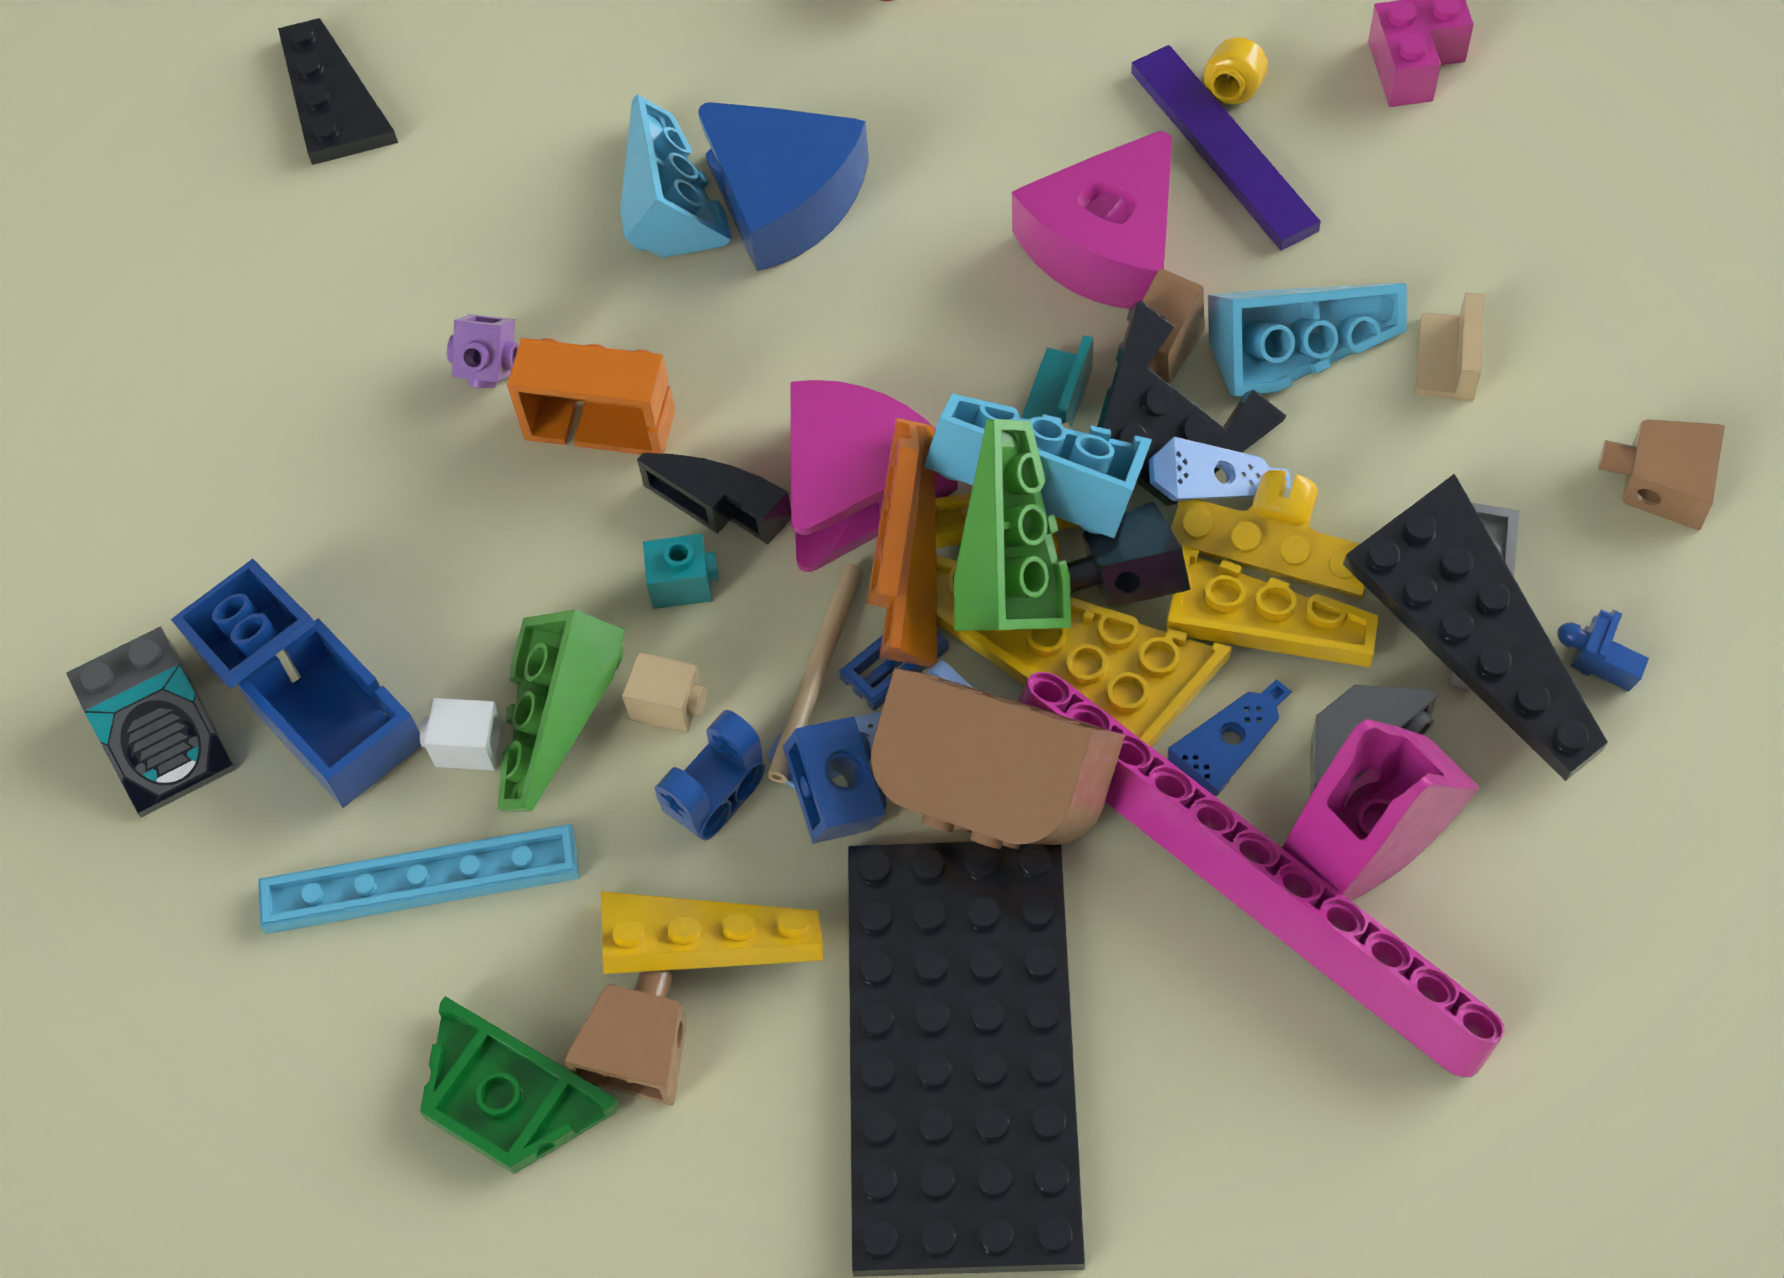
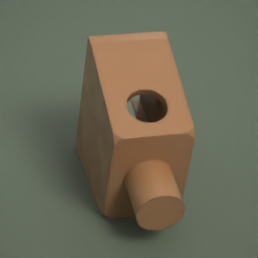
[1143,268,1205,383]
[1598,419,1725,530]
[565,970,686,1106]

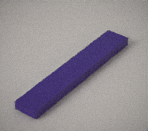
[1131,45,1321,250]

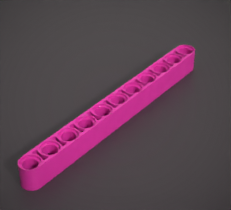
[1018,672,1505,1077]

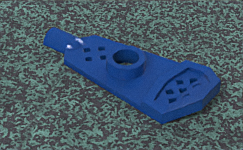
[1167,679,1292,796]

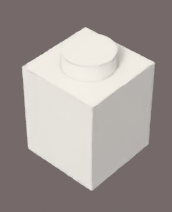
[420,698,504,771]

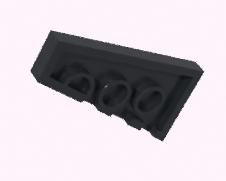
[278,18,398,165]

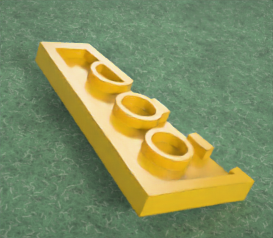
[601,891,823,974]

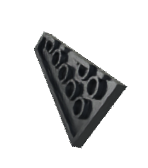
[1343,473,1608,781]

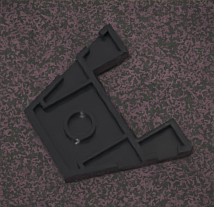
[1097,300,1287,507]

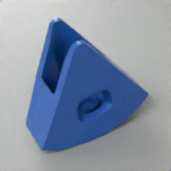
[698,102,869,271]

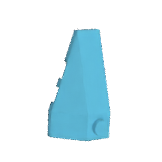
[620,94,731,258]
[1208,283,1407,396]

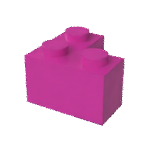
[1368,0,1474,107]

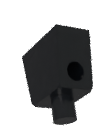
[1067,501,1191,607]

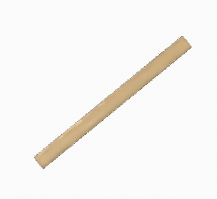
[767,564,862,783]

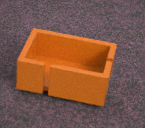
[507,338,676,455]

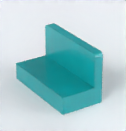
[1021,335,1094,428]

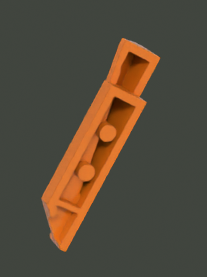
[867,418,937,667]

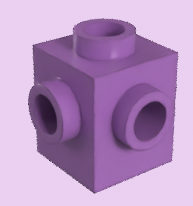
[447,314,519,388]

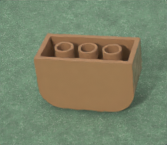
[871,668,1125,849]

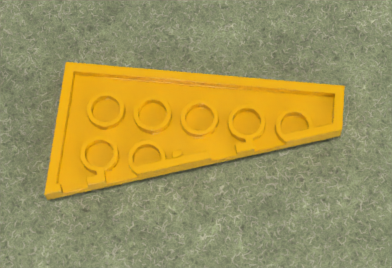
[936,555,1232,747]

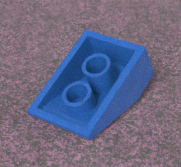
[170,558,316,688]

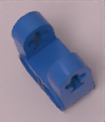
[655,709,765,841]

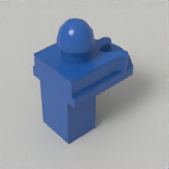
[1557,609,1649,691]

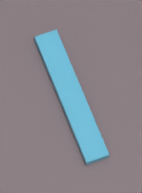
[258,824,580,934]

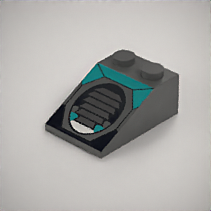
[66,626,236,818]

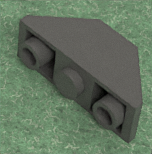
[1310,685,1438,796]

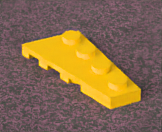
[1166,545,1379,668]

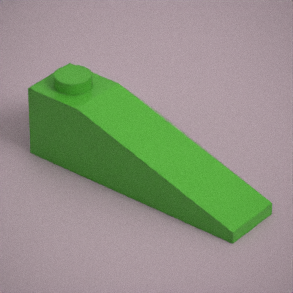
[954,419,1071,631]
[497,609,626,812]

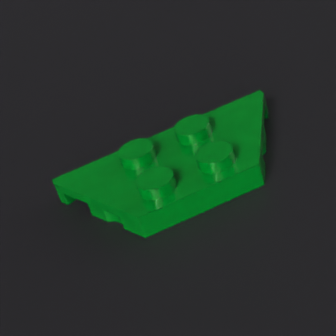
[420,996,620,1174]

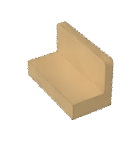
[1415,292,1485,400]

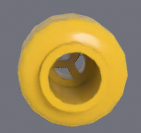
[1204,37,1268,105]

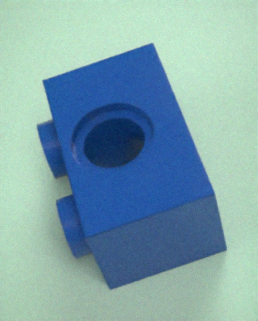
[783,716,887,844]

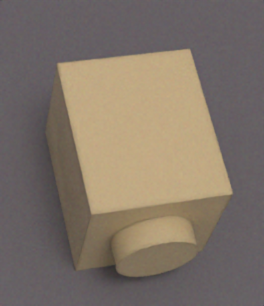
[622,652,707,733]

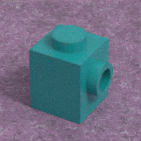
[643,533,719,609]

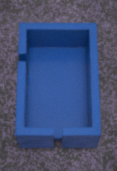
[237,618,421,808]

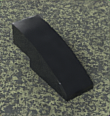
[637,453,791,545]

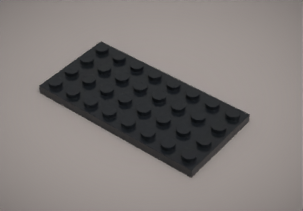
[848,841,1085,1277]

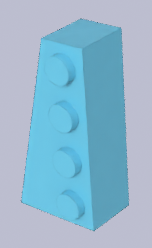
[924,393,1152,538]

